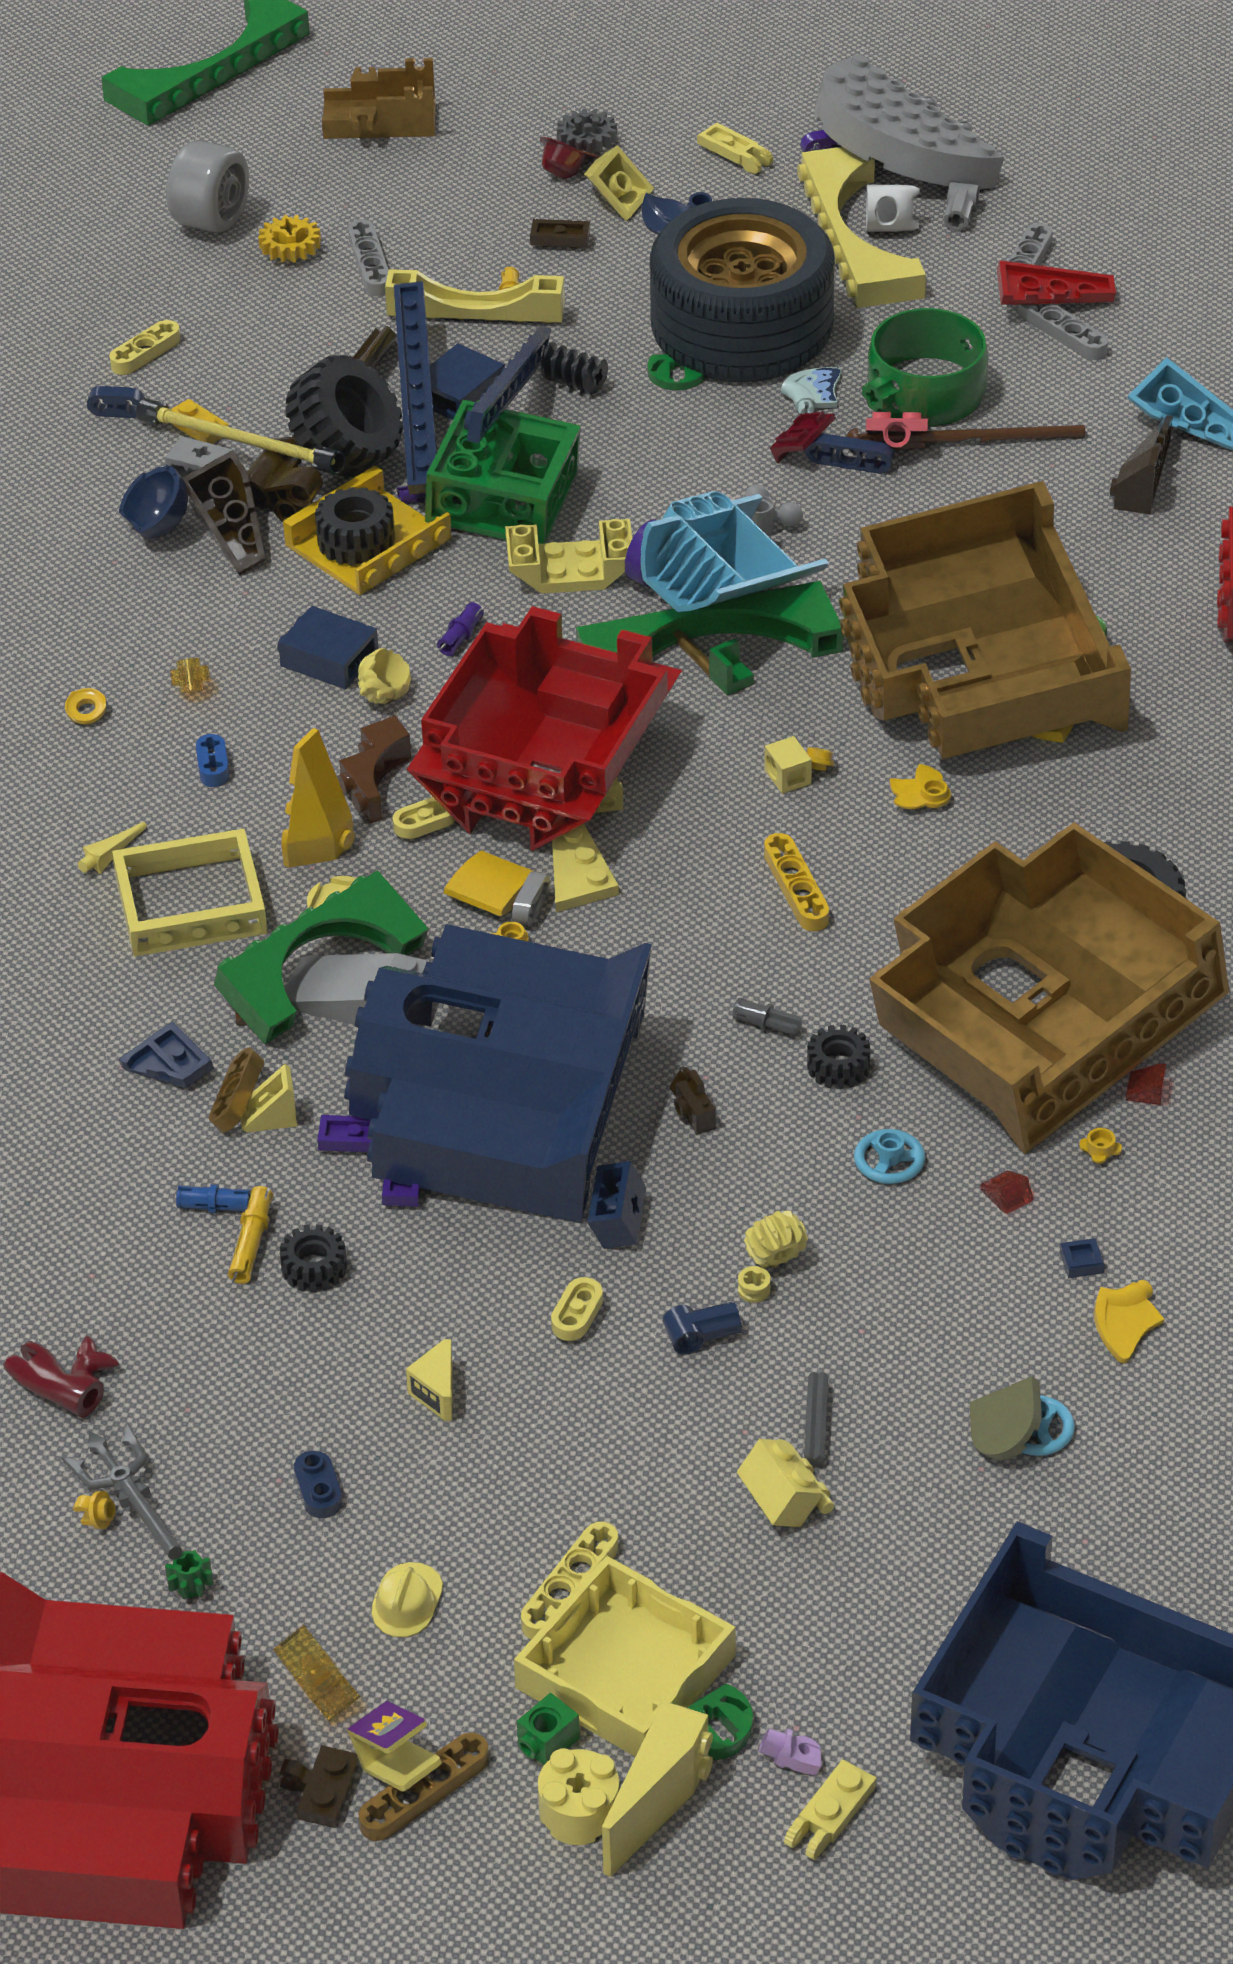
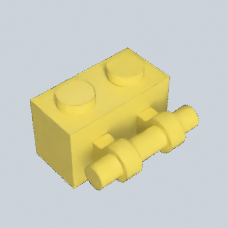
[737,1438,834,1527]

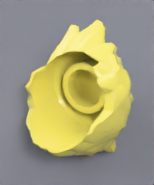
[358,648,411,705]

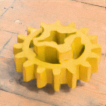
[258,215,321,263]

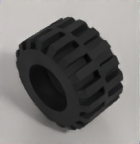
[315,487,395,566]

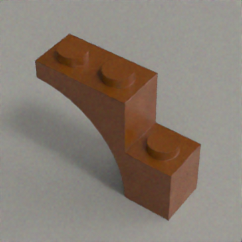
[337,716,411,823]

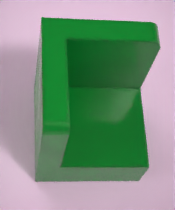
[709,638,754,696]

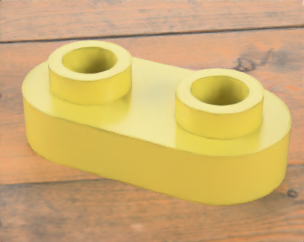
[393,797,455,839]
[551,1277,603,1341]

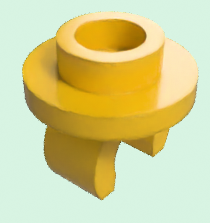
[73,1491,116,1529]

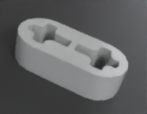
[512,871,550,927]

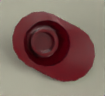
[540,137,600,179]

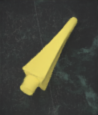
[77,822,147,874]

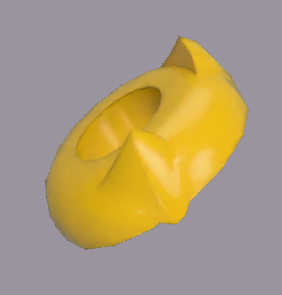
[65,688,107,724]

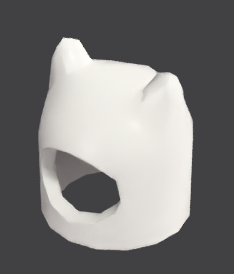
[866,185,920,232]

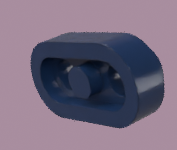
[294,1451,342,1518]

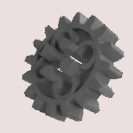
[556,109,617,154]

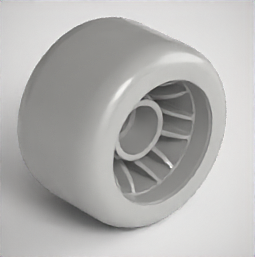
[166,140,249,233]

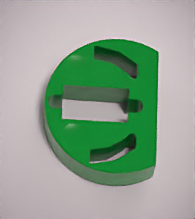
[647,354,706,391]
[687,1684,753,1760]

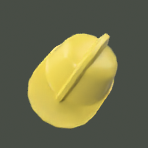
[372,1562,443,1638]

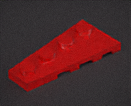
[997,260,1116,305]

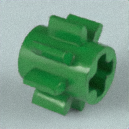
[165,1550,214,1599]

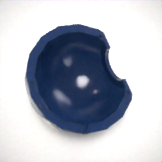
[119,464,189,539]

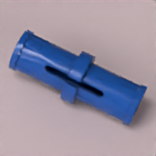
[176,1184,251,1213]

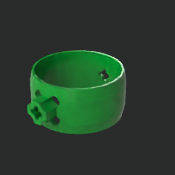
[862,308,989,426]

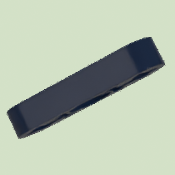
[805,433,895,474]

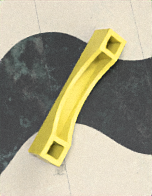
[385,269,565,323]

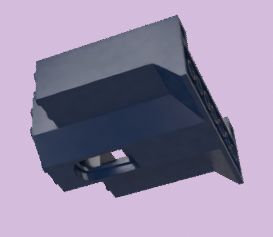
[344,924,652,1223]
[910,1521,1233,1880]

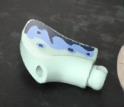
[781,367,841,414]

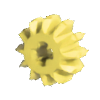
[744,1211,808,1268]

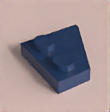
[118,1021,214,1088]

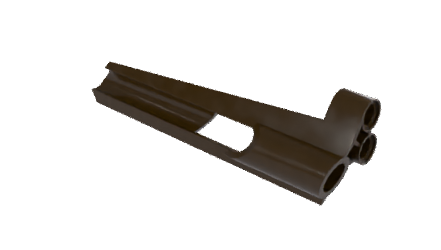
[247,326,397,522]

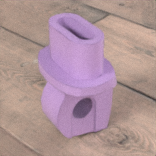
[759,1728,821,1776]

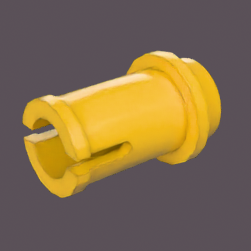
[499,267,520,290]

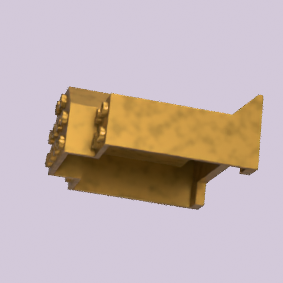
[839,481,1131,759]
[869,822,1230,1154]

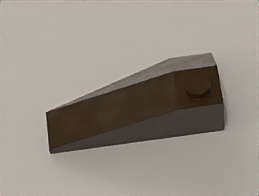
[1110,415,1173,515]
[183,450,266,575]

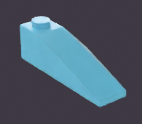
[1127,357,1233,451]

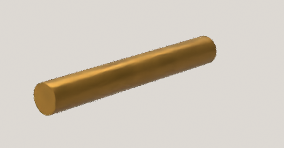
[672,630,709,676]

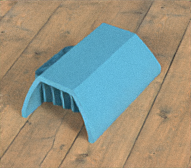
[641,491,829,612]

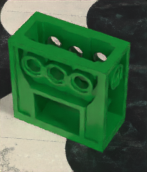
[425,400,581,544]

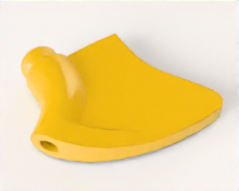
[1093,1280,1164,1364]

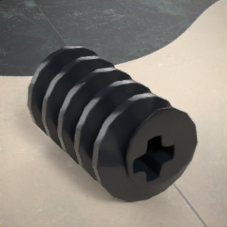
[541,342,608,395]

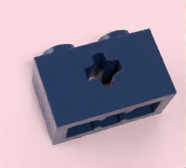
[587,1161,647,1249]

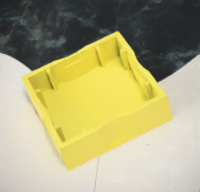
[514,1555,736,1757]

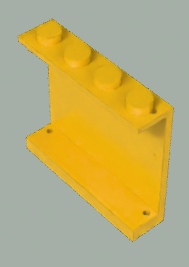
[283,466,452,595]

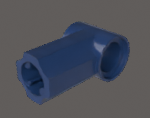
[662,1302,742,1355]

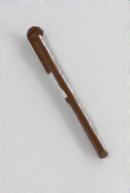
[846,425,1085,451]

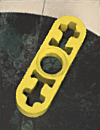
[109,320,181,375]

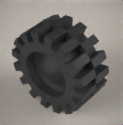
[807,1025,871,1089]
[280,1224,347,1293]

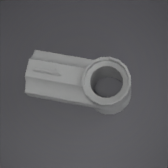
[944,182,980,232]

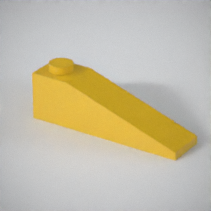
[281,728,355,868]

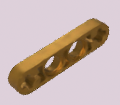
[358,1732,489,1841]

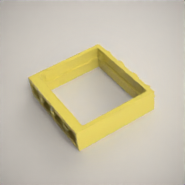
[112,829,268,957]

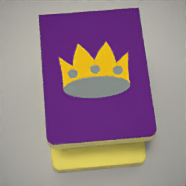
[347,1700,442,1791]

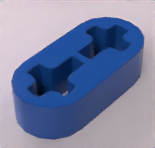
[196,734,229,787]

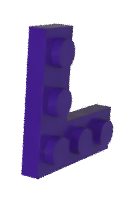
[317,1115,420,1207]

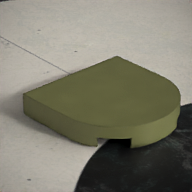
[970,1376,1041,1461]

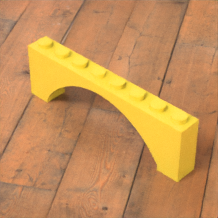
[797,147,926,308]

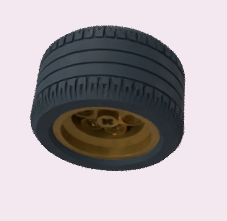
[650,198,835,382]

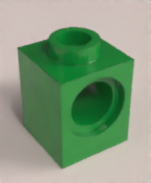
[517,1692,580,1765]

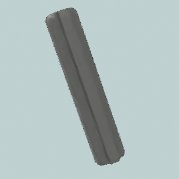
[804,1372,828,1467]

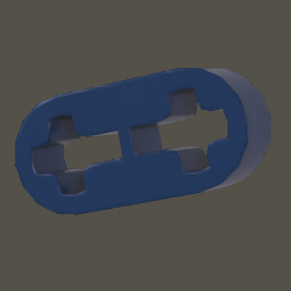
[87,386,145,418]

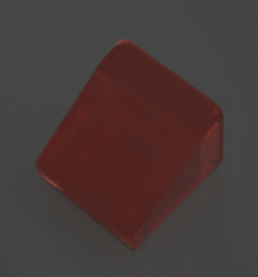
[1126,1063,1166,1105]
[980,1170,1034,1214]

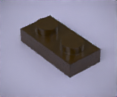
[530,219,590,248]

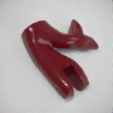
[3,1336,119,1418]

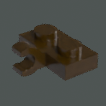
[280,1745,360,1828]

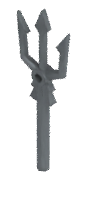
[61,1423,182,1559]

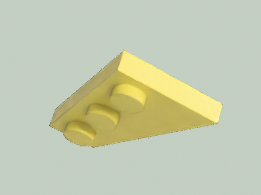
[552,824,619,912]

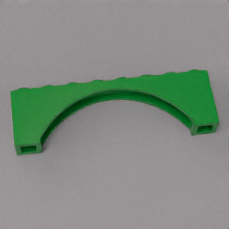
[101,0,310,126]
[576,580,843,658]

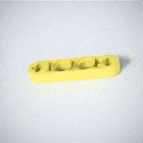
[521,1522,618,1639]

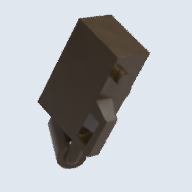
[669,1066,716,1135]

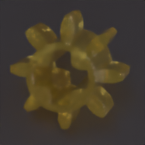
[170,658,211,694]

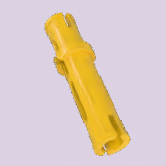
[228,1186,274,1284]

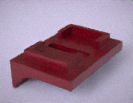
[770,412,836,463]

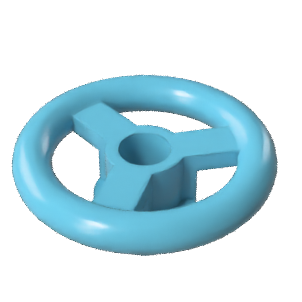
[854,1129,925,1184]
[1021,1395,1075,1456]

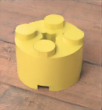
[538,1748,619,1845]

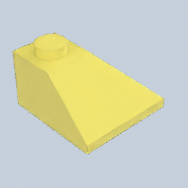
[584,145,654,221]

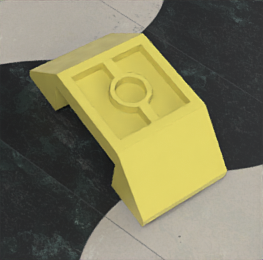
[505,519,632,593]

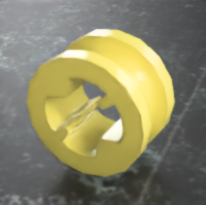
[738,1266,771,1303]

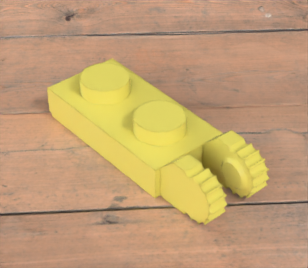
[697,123,774,174]
[784,1759,877,1860]

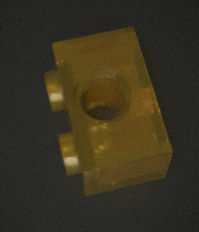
[273,1624,361,1722]

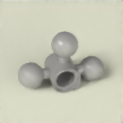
[744,484,803,536]

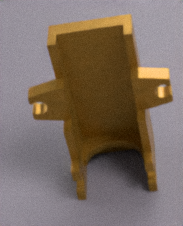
[322,58,436,139]

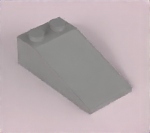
[284,953,428,1025]

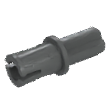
[733,998,803,1036]

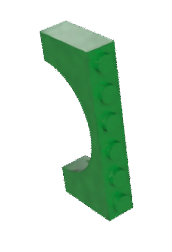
[214,870,429,1045]

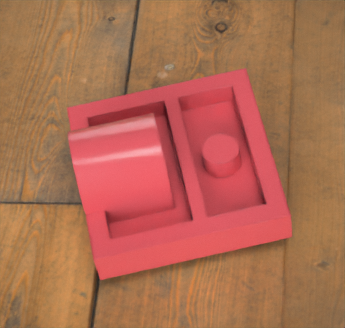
[866,412,928,448]

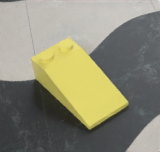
[602,1701,713,1877]

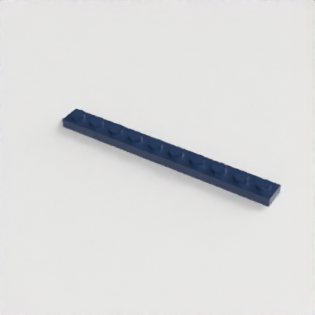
[394,281,437,495]
[464,327,551,443]

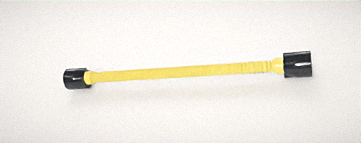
[136,398,346,475]

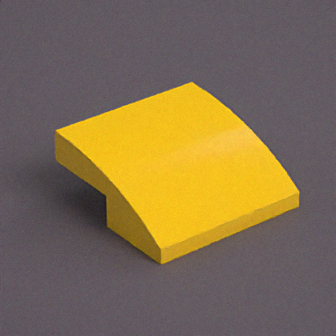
[443,850,533,916]

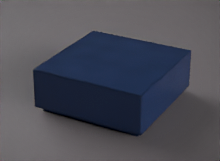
[1059,1238,1105,1279]

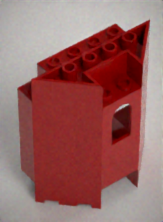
[406,606,682,851]

